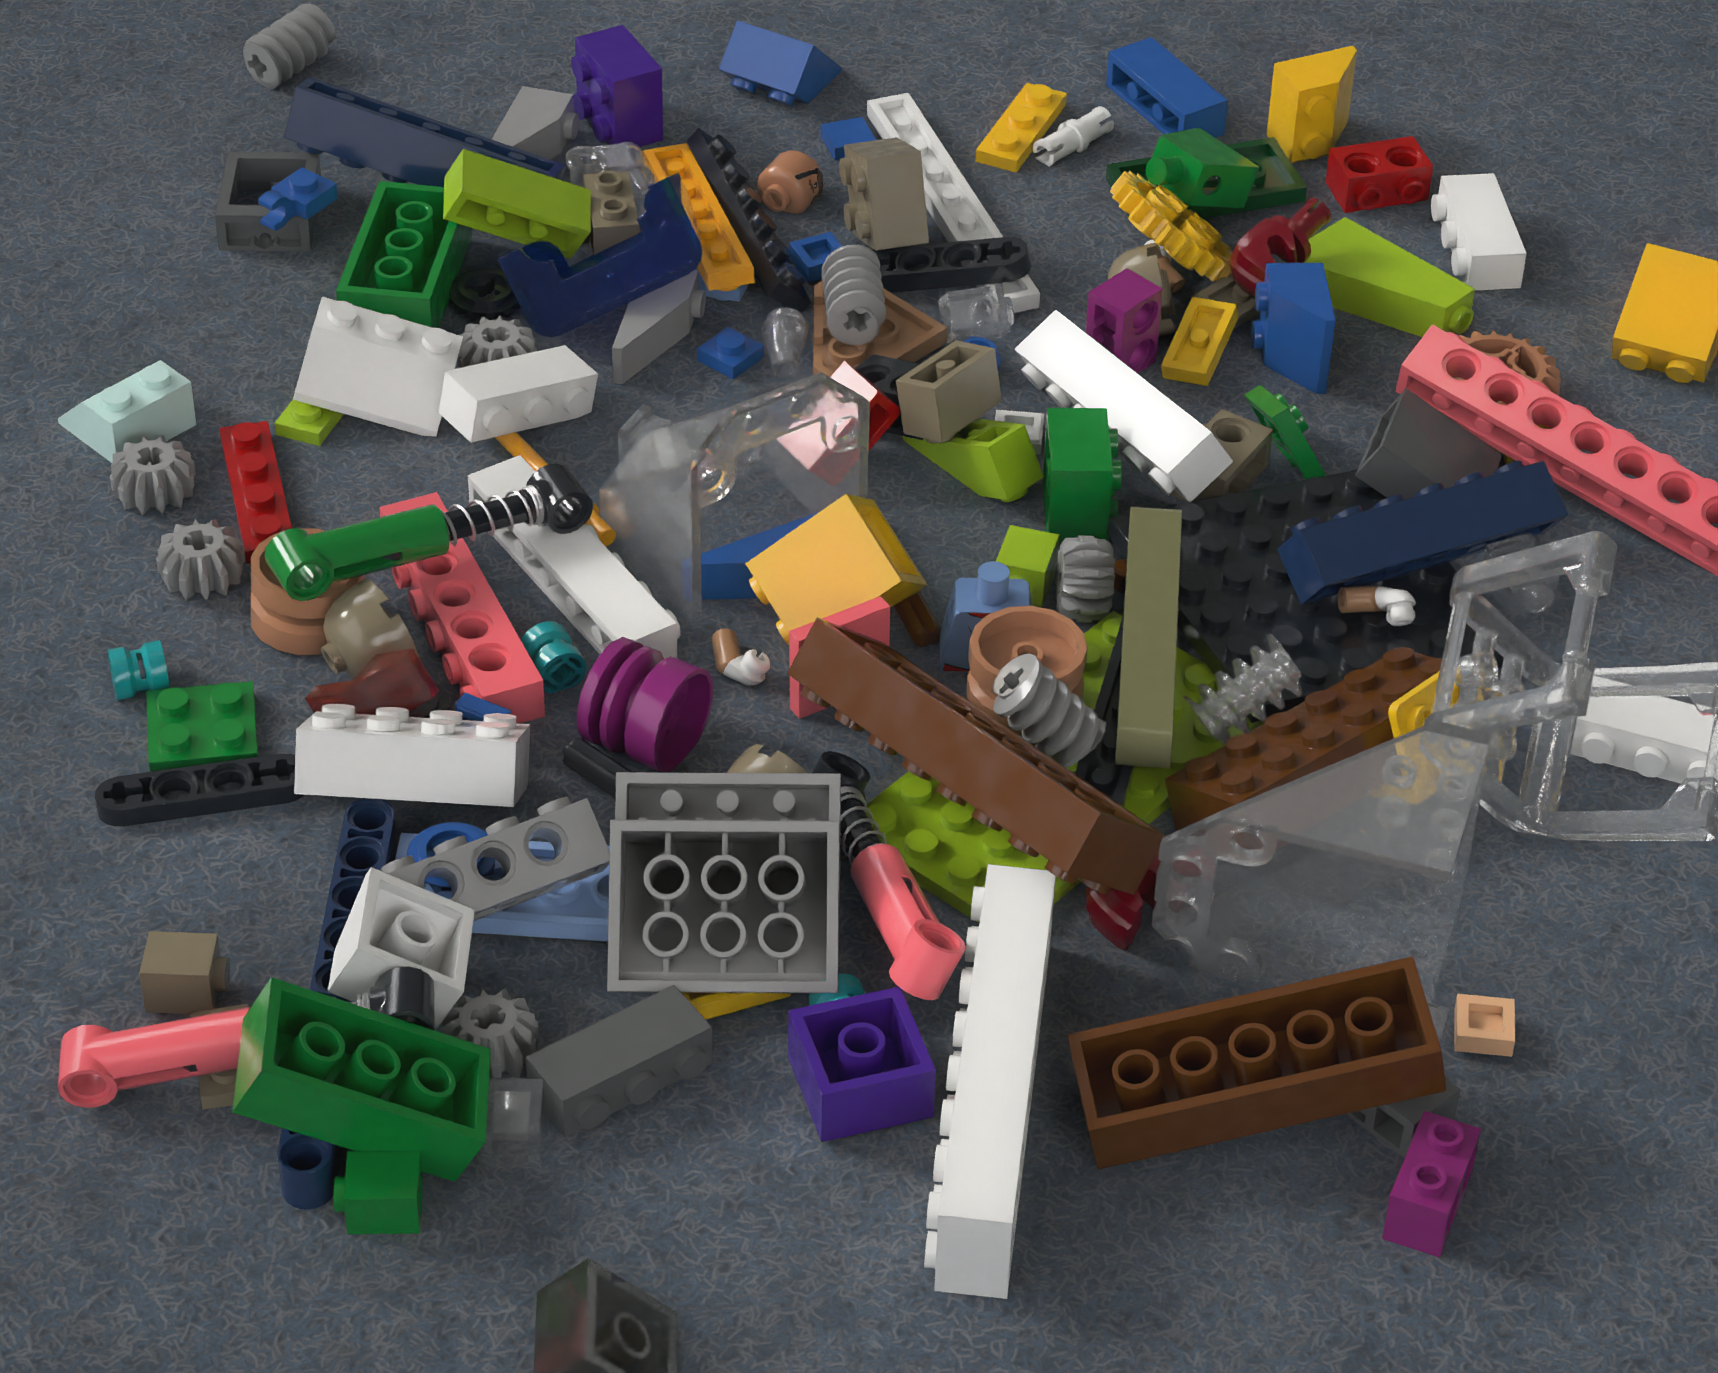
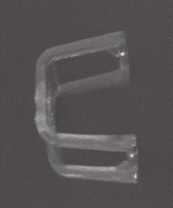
[1420,531,1718,841]

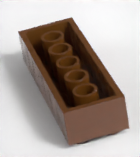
[1165,647,1485,863]
[1067,956,1446,1169]

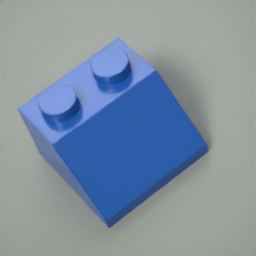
[719,20,842,107]
[1251,263,1336,394]

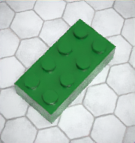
[336,181,472,328]
[232,977,491,1182]

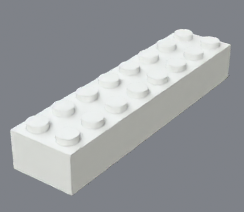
[924,864,1056,1299]

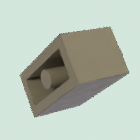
[896,340,1002,443]

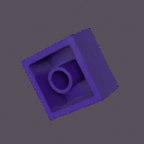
[571,25,663,154]
[788,987,936,1142]

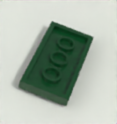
[1106,137,1307,230]

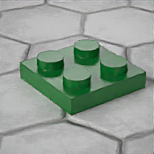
[146,681,258,772]

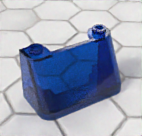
[498,173,704,337]

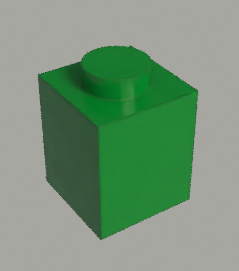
[334,1151,423,1234]

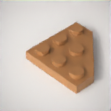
[813,281,948,387]

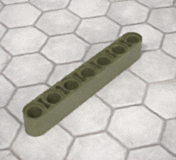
[1115,507,1182,769]

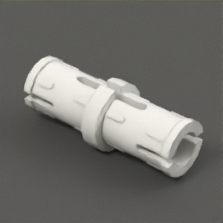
[1033,106,1114,167]

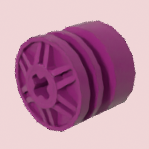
[577,637,713,773]

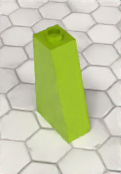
[1284,217,1475,337]

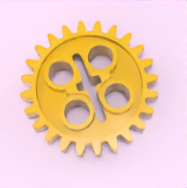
[1110,171,1233,282]

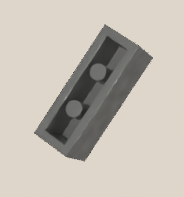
[526,985,712,1137]

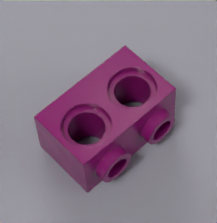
[1086,268,1163,374]
[1382,1111,1481,1258]

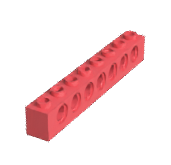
[1395,324,1718,576]

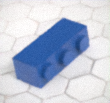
[1106,37,1228,138]

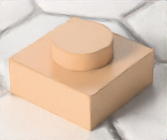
[1454,994,1515,1057]

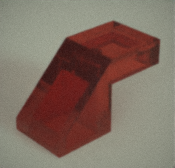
[305,649,439,715]

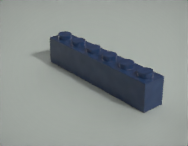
[284,77,566,187]
[1277,461,1569,605]

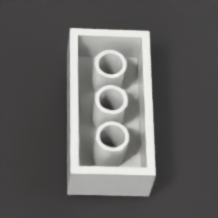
[294,704,530,807]

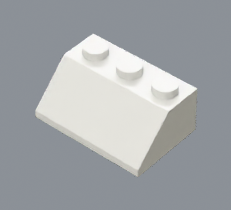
[293,297,463,437]

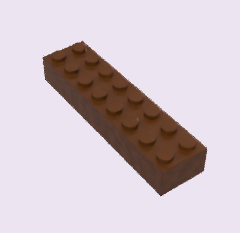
[787,617,1166,895]

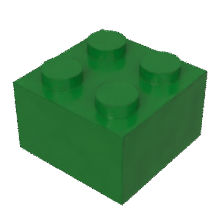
[1042,408,1122,546]

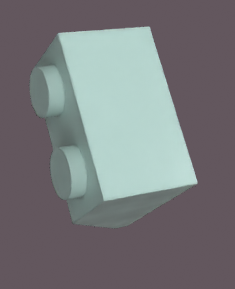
[58,360,196,463]

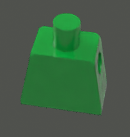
[1146,128,1259,208]

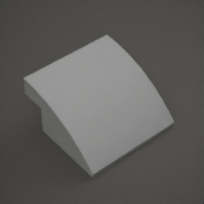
[607,772,841,994]

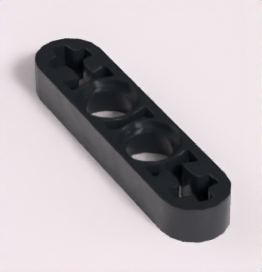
[871,237,1031,293]
[94,754,304,827]

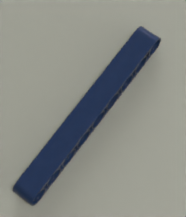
[277,798,397,1210]

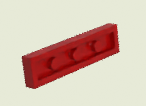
[219,421,292,564]

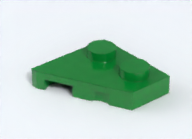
[1244,385,1326,480]

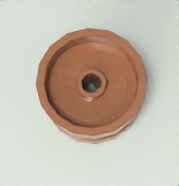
[250,529,365,655]
[966,606,1087,738]

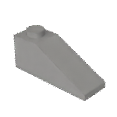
[492,86,580,160]
[612,264,706,384]

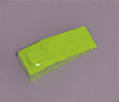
[902,418,1044,502]

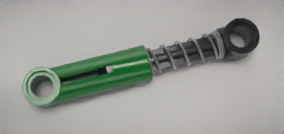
[264,463,593,601]

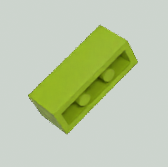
[443,149,591,259]

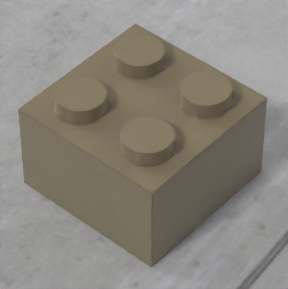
[839,137,929,251]

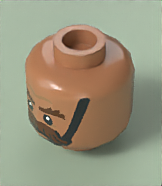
[757,150,824,214]

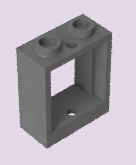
[215,151,321,251]

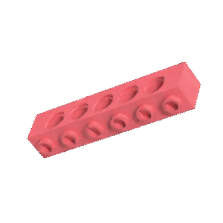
[379,492,545,723]

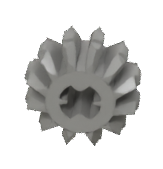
[457,315,537,368]
[110,435,196,516]
[156,519,245,601]
[1055,536,1115,623]
[442,987,539,1085]

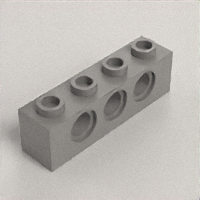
[381,797,610,921]

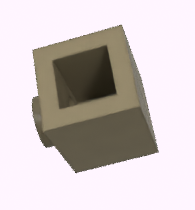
[139,931,230,1014]

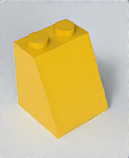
[1612,243,1718,383]
[745,494,928,645]

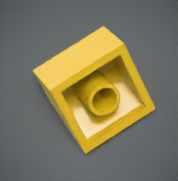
[1266,46,1357,163]

